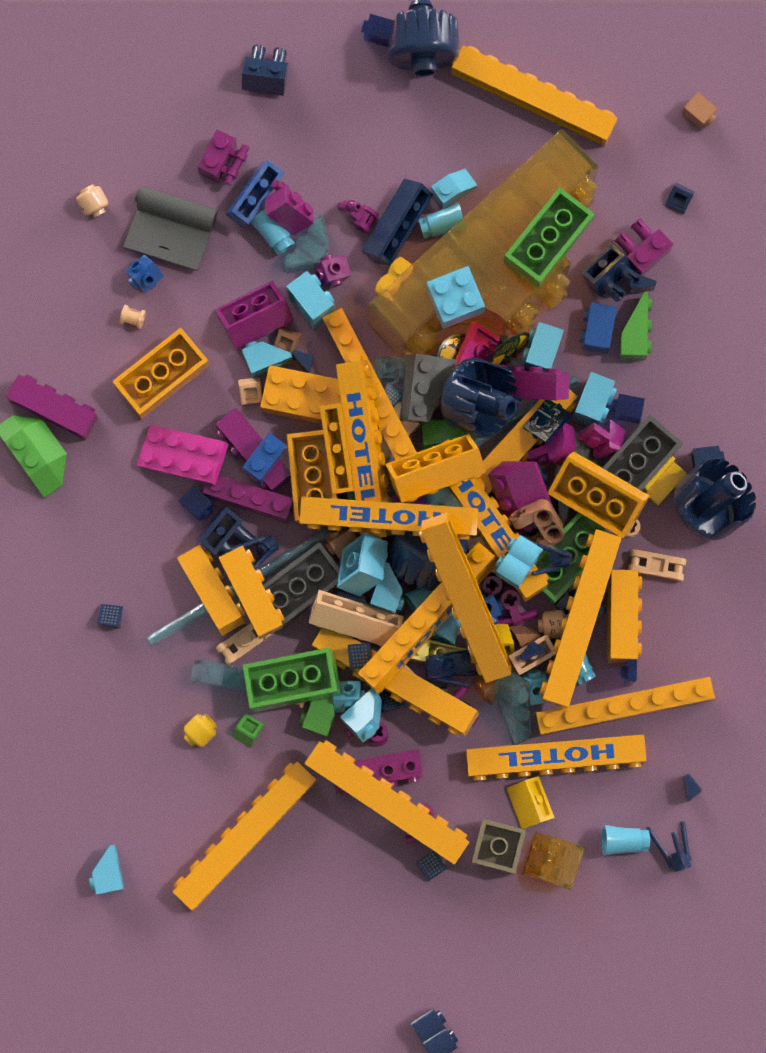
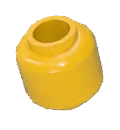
[184,714,217,747]

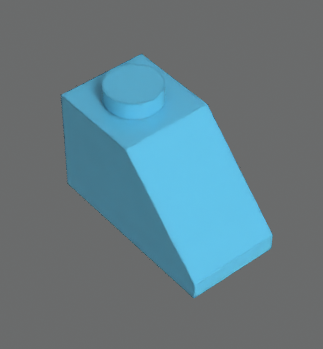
[431,169,478,210]
[242,341,292,378]
[370,562,405,614]
[340,688,382,743]
[89,845,125,895]

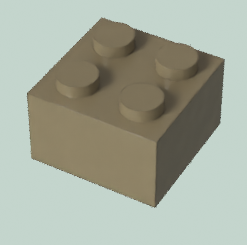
[471,819,526,875]

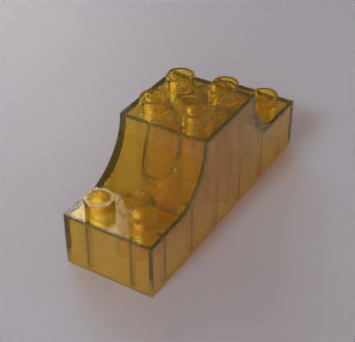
[368,129,599,362]

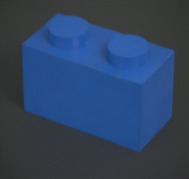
[579,302,617,353]
[242,433,287,485]

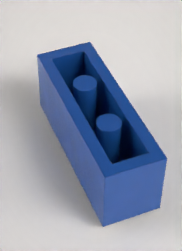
[225,160,284,227]

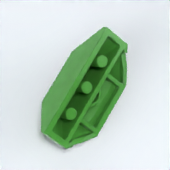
[0,416,67,498]

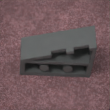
[400,353,457,423]

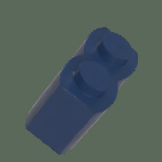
[410,1008,459,1053]

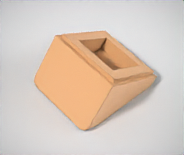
[238,377,262,405]

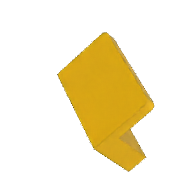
[642,456,687,506]
[507,776,554,829]

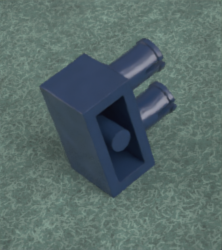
[242,44,288,96]
[580,243,641,302]
[196,506,256,555]

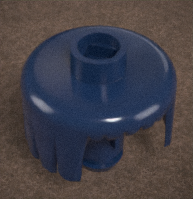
[387,0,459,77]
[441,357,517,438]
[674,458,756,540]
[387,531,468,591]

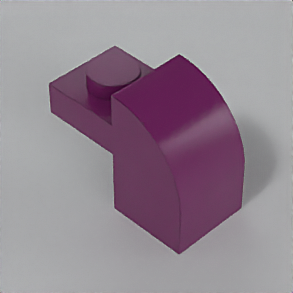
[578,420,625,459]
[528,421,576,466]

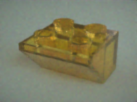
[522,832,584,890]

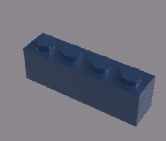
[361,178,433,267]

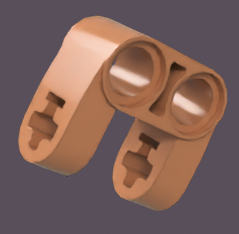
[509,499,564,551]

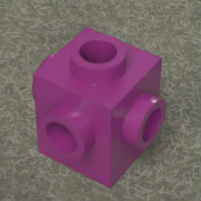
[315,255,352,288]

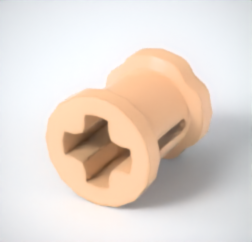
[119,305,146,329]

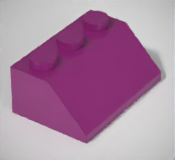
[215,281,294,349]
[488,461,553,532]

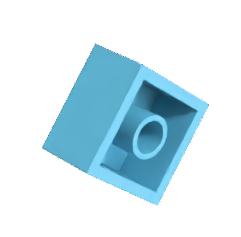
[426,266,485,329]
[286,271,335,330]
[520,322,564,371]
[572,372,617,427]
[337,533,388,597]

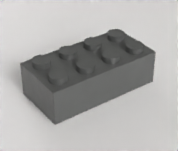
[603,415,683,491]
[263,542,340,634]

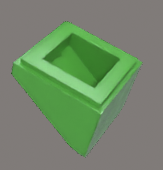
[232,713,264,747]

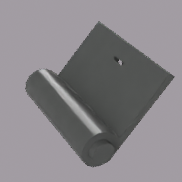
[123,187,218,271]

